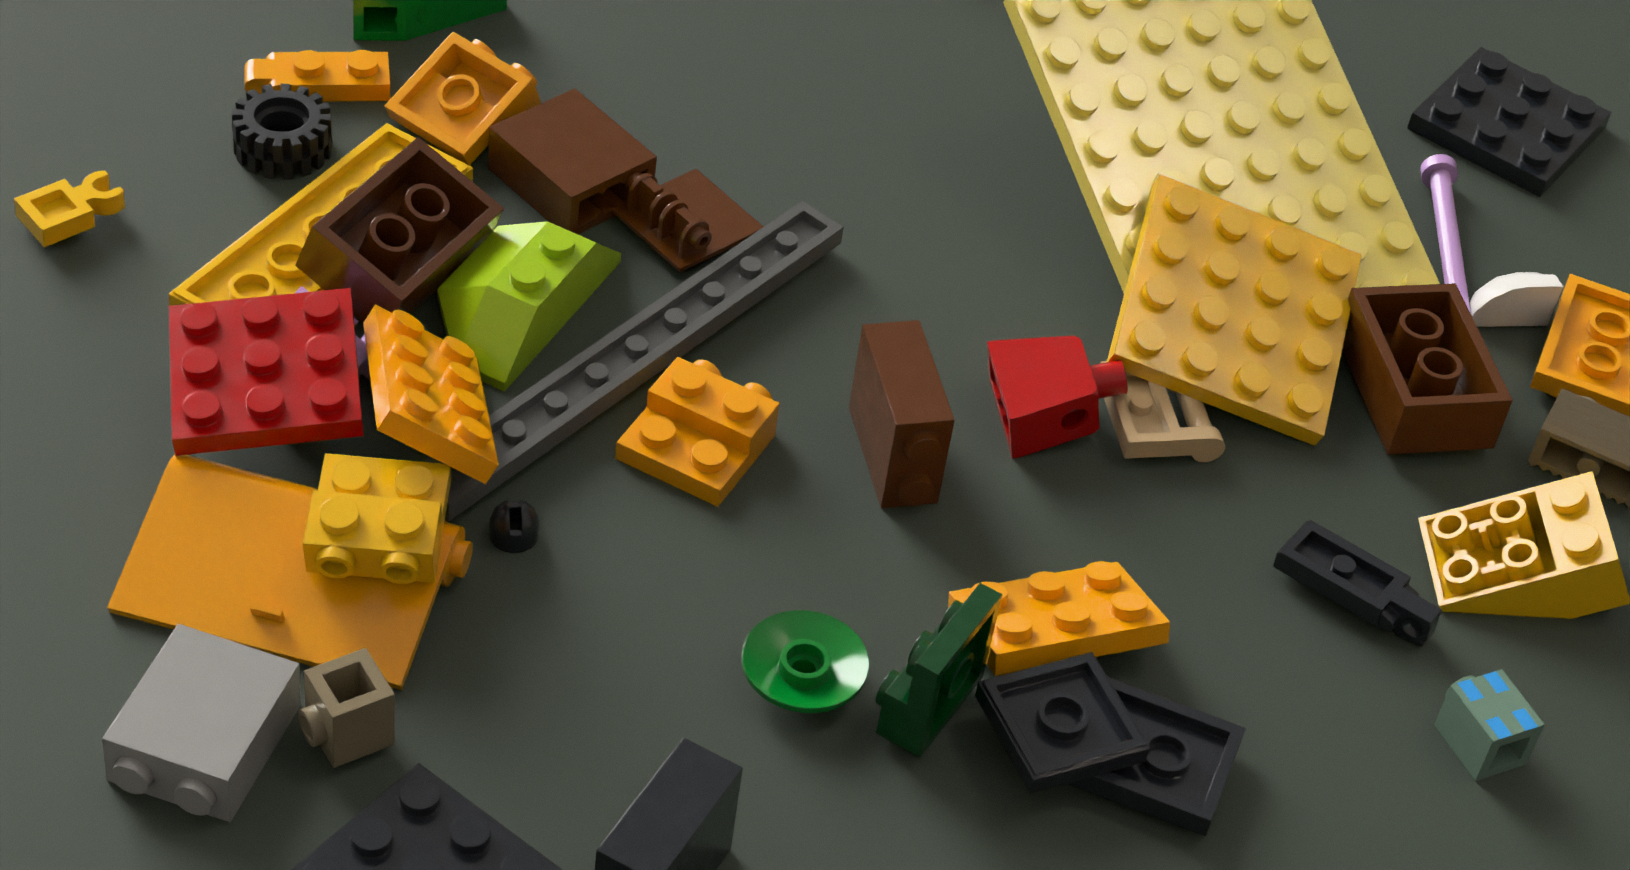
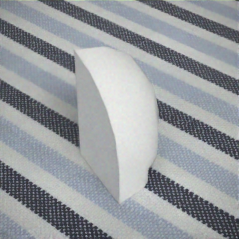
[1469,272,1563,327]

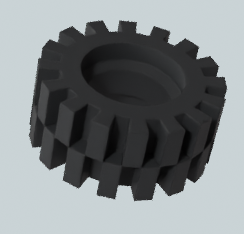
[232,83,332,180]

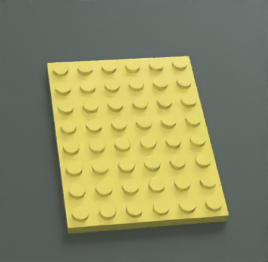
[1003,0,1440,293]

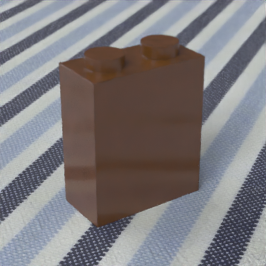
[488,88,657,234]
[849,320,955,508]

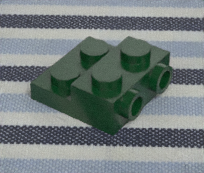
[875,583,1003,757]

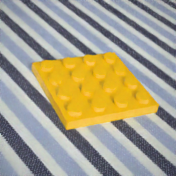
[1107,174,1362,446]

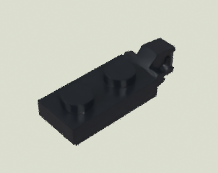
[1273,520,1442,647]

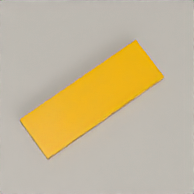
[169,123,473,306]

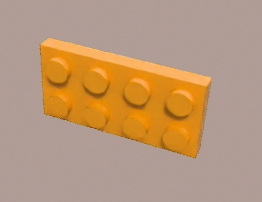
[363,304,499,484]

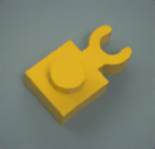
[14,171,125,247]

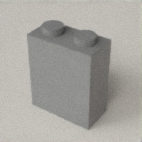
[102,624,301,822]

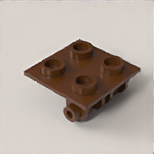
[611,169,764,273]

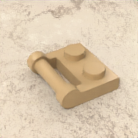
[1100,361,1225,462]

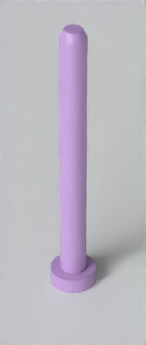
[1420,154,1471,314]

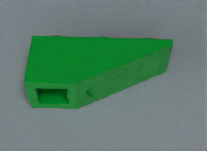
[353,0,507,41]

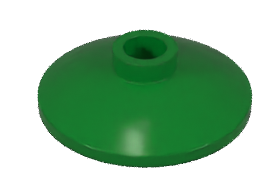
[741,610,869,713]

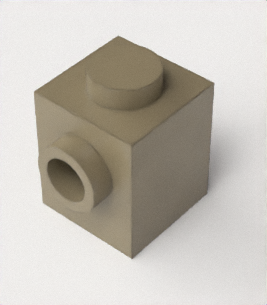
[298,648,395,768]

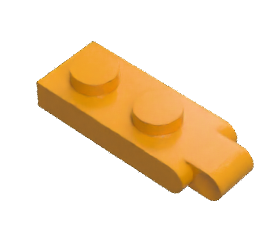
[244,50,390,102]

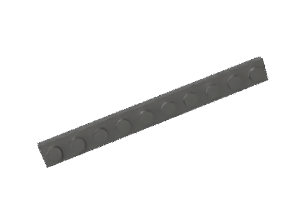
[422,200,844,522]

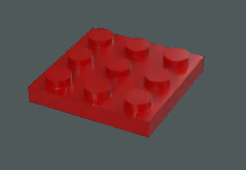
[169,288,364,456]

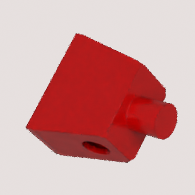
[987,335,1128,459]

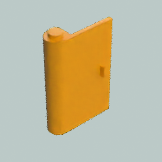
[107,454,473,690]

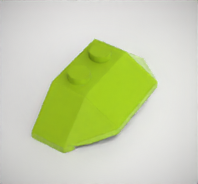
[437,221,621,392]

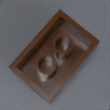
[295,137,505,322]
[1342,283,1513,455]

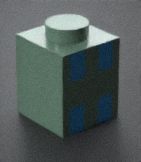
[1434,669,1545,781]

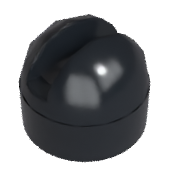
[489,500,539,553]

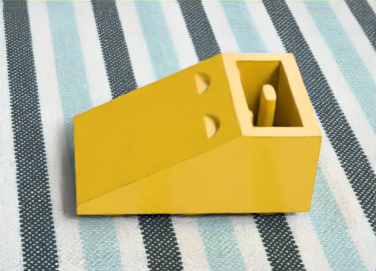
[1418,471,1630,619]

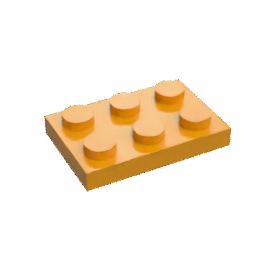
[1530,274,1630,417]
[948,561,1170,676]

